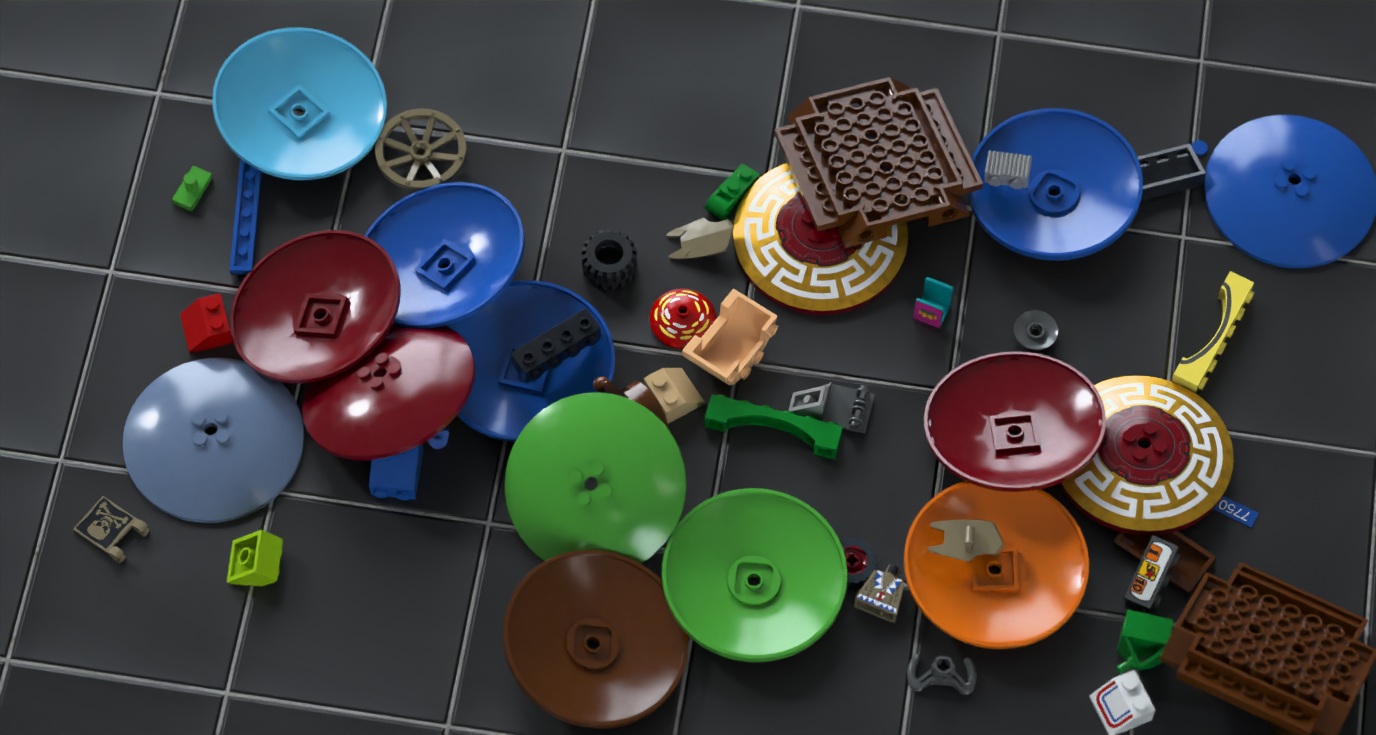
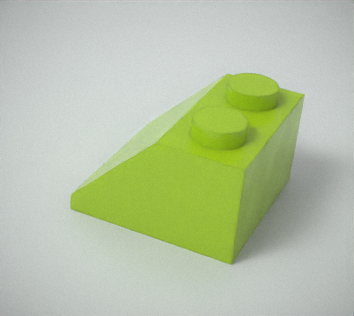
[227,530,283,586]

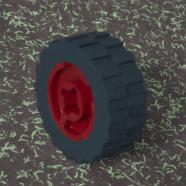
[839,537,877,590]

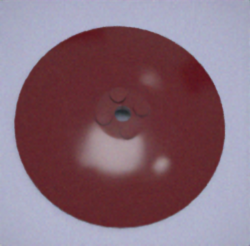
[230,230,401,383]
[302,324,475,460]
[924,351,1106,492]

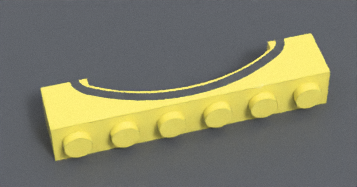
[1172,271,1255,393]

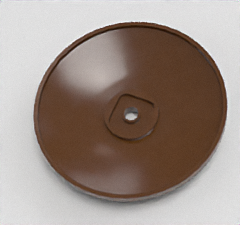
[503,550,688,728]

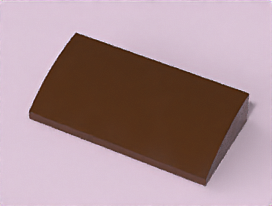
[1113,531,1216,594]

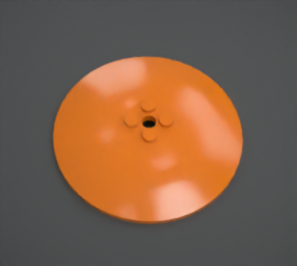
[904,481,1089,649]

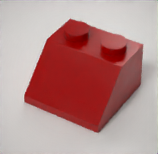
[180,293,233,354]

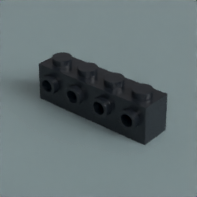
[510,308,601,383]

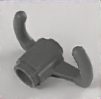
[907,654,977,695]

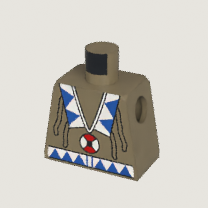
[854,564,905,624]

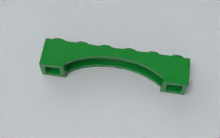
[704,394,843,460]

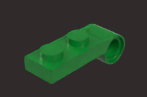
[705,163,760,221]

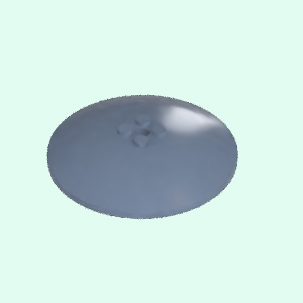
[123,358,304,523]

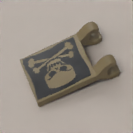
[73,496,150,564]

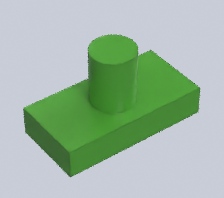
[172,166,213,212]

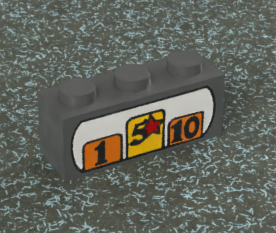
[1124,535,1181,613]

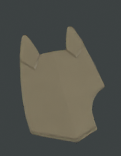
[666,217,734,259]
[928,520,1005,562]

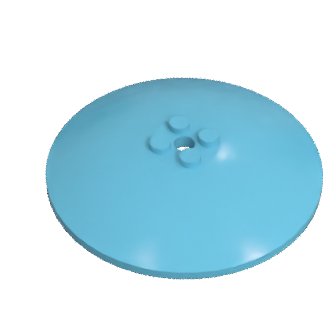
[212,28,387,180]

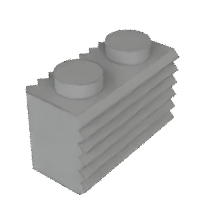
[984,150,1032,189]

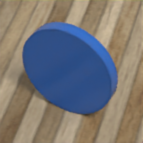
[1191,140,1208,156]

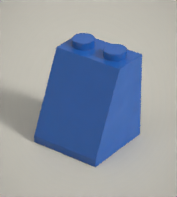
[369,444,423,500]

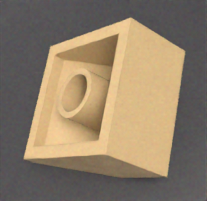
[643,368,705,424]

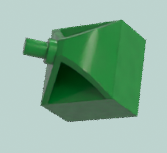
[1116,609,1173,674]

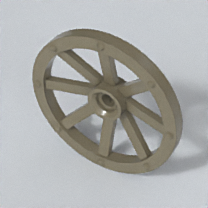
[375,109,467,191]

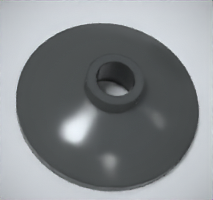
[1014,310,1058,351]

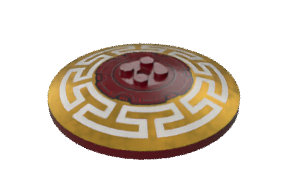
[733,163,908,315]
[1059,376,1234,536]

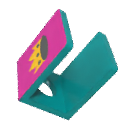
[913,277,953,329]

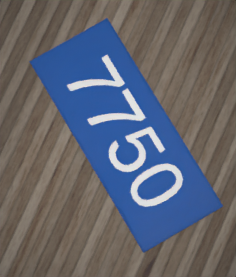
[1213,496,1259,528]

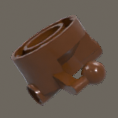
[593,376,669,429]

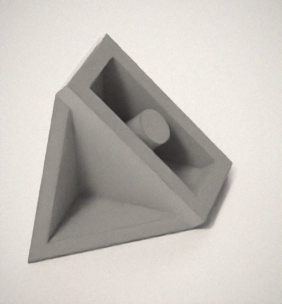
[788,382,832,421]

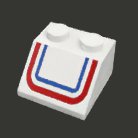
[1089,670,1155,735]

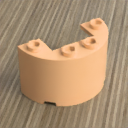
[682,288,778,385]

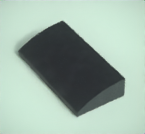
[1137,144,1206,201]

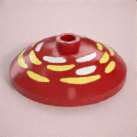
[650,289,716,349]

